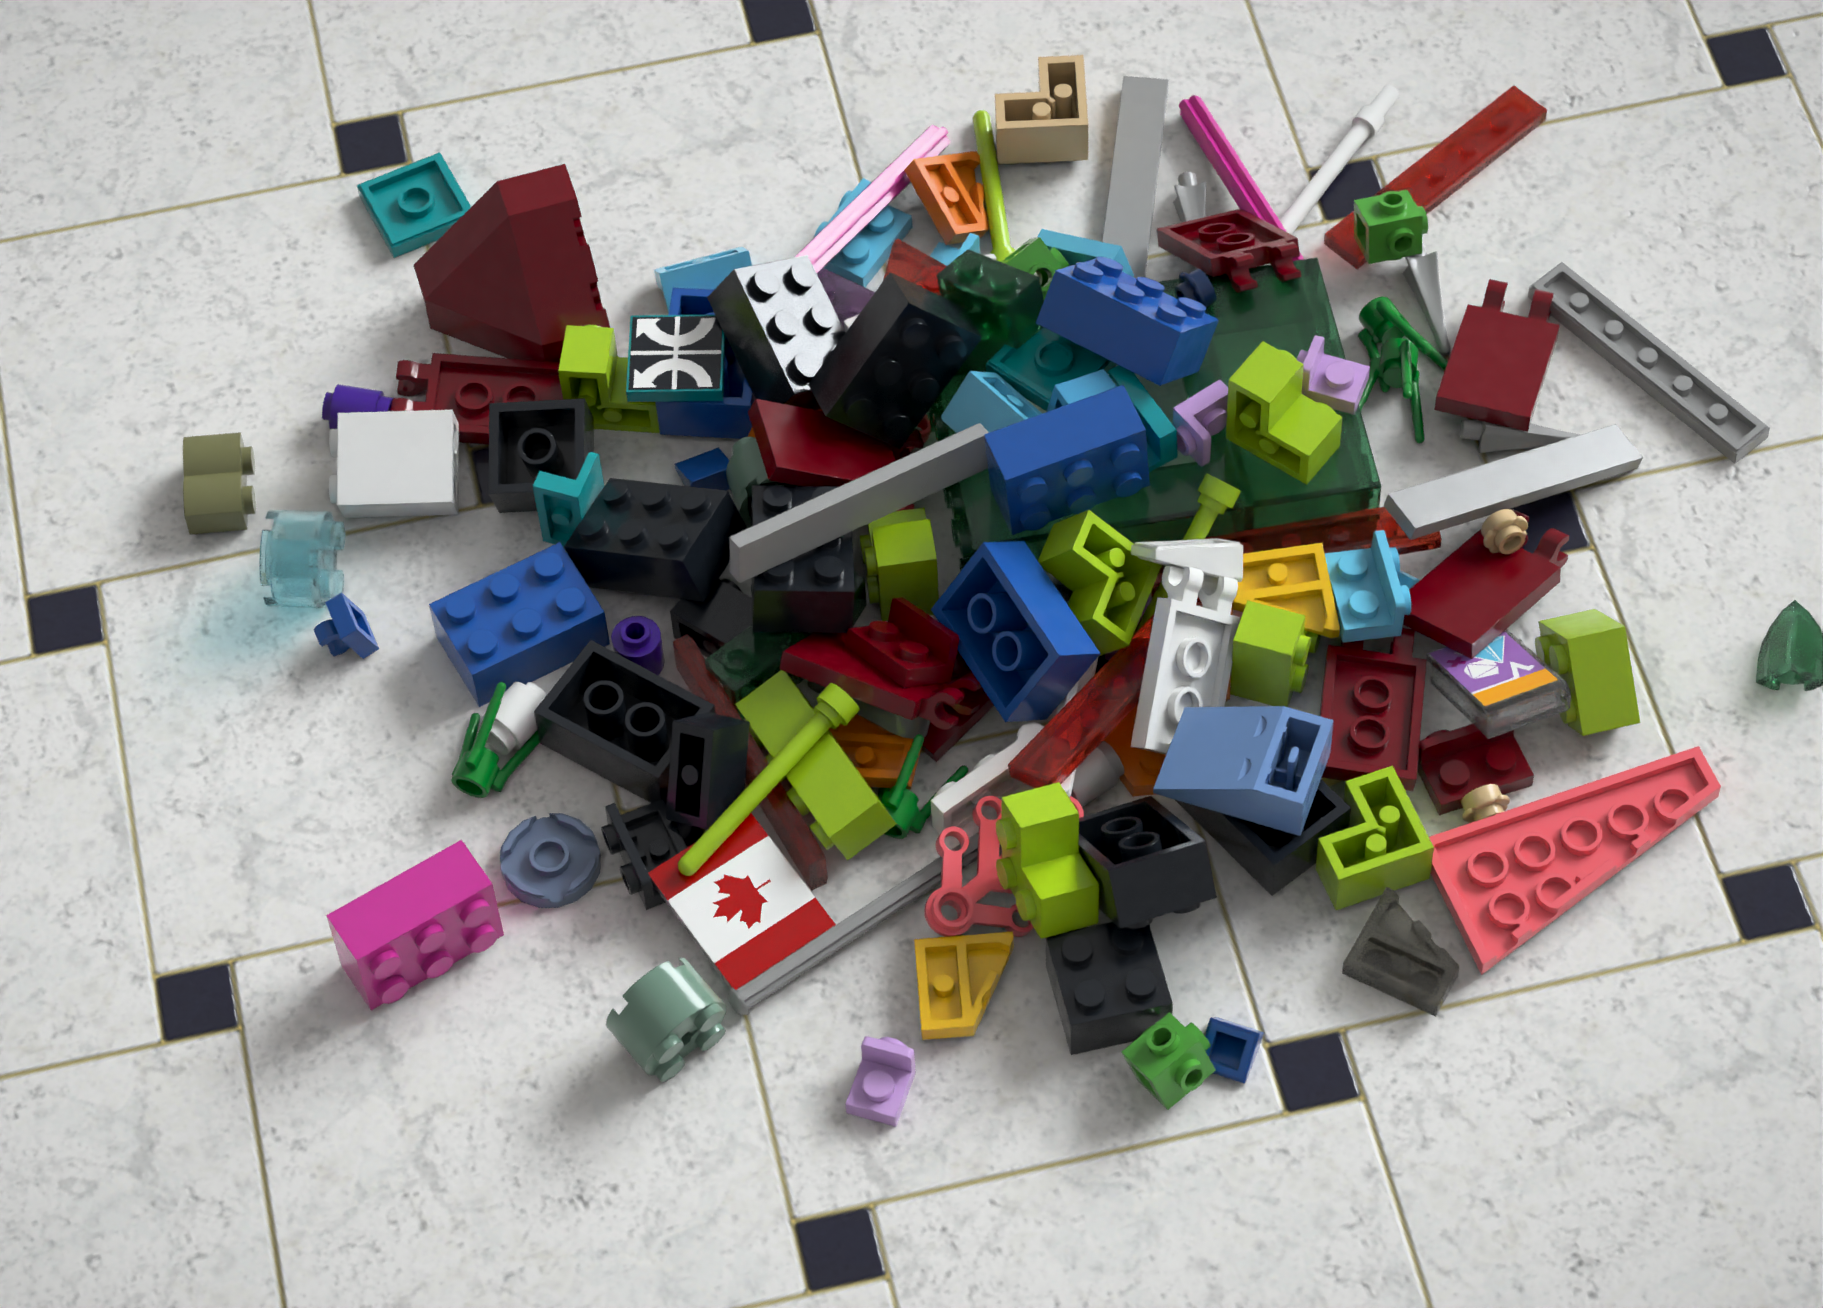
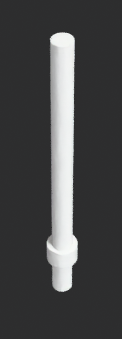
[1249,85,1399,280]

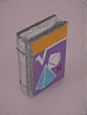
[1426,629,1571,739]

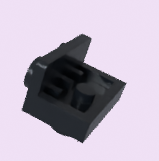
[601,799,687,910]

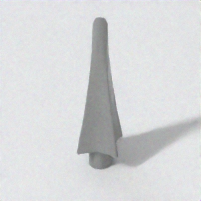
[1173,172,1210,280]
[1403,243,1450,356]
[1460,419,1581,453]

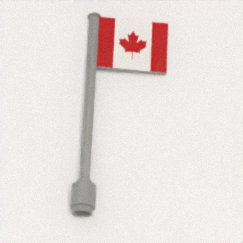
[648,741,1124,1015]

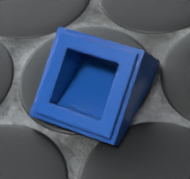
[675,447,730,491]
[1205,1017,1264,1084]

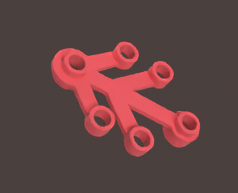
[924,795,1084,937]

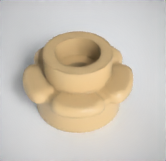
[1481,509,1528,554]
[1461,784,1510,823]

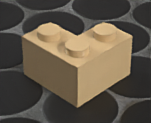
[995,55,1088,164]

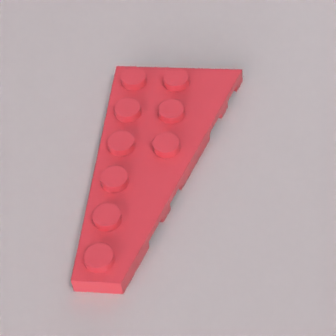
[1429,746,1721,975]

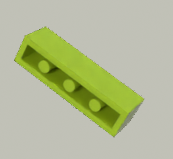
[735,670,896,860]

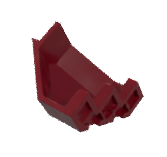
[413,164,610,362]

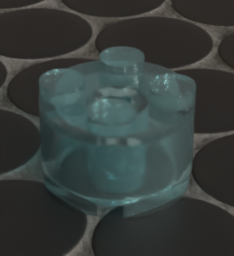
[259,510,345,608]

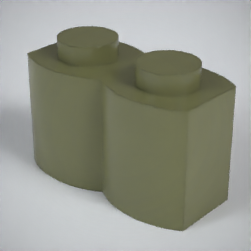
[183,432,256,535]

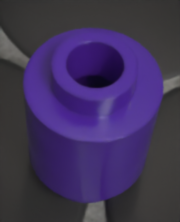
[322,384,394,429]
[611,616,665,675]

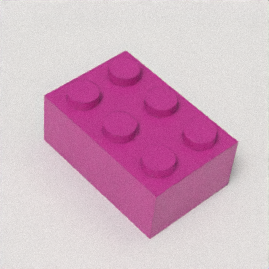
[326,839,504,1010]

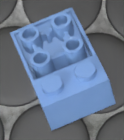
[1153,706,1334,836]

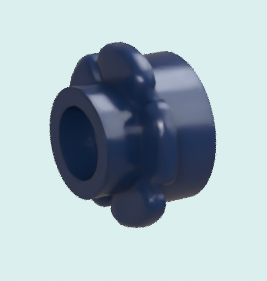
[1175,269,1217,313]

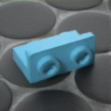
[814,178,912,290]
[1325,530,1411,643]

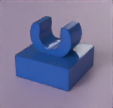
[313,592,379,659]

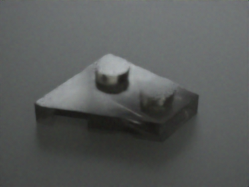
[1342,887,1460,1017]

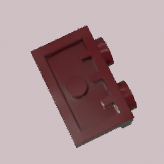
[845,597,959,688]
[1417,712,1534,816]

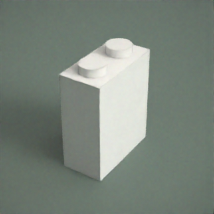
[329,410,459,518]

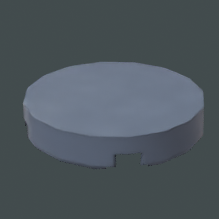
[500,813,601,908]

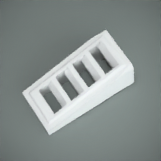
[1131,538,1243,582]

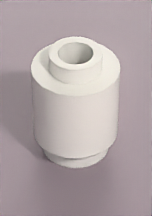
[478,682,547,755]

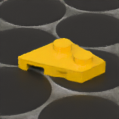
[1232,543,1340,638]
[914,932,1014,1040]

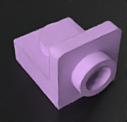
[1297,335,1370,415]
[1173,379,1228,467]
[846,1036,916,1127]

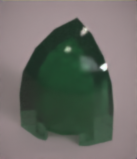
[1756,600,1823,691]

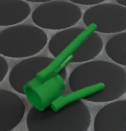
[1358,297,1448,392]
[1354,338,1425,443]
[451,682,540,798]
[877,734,969,839]

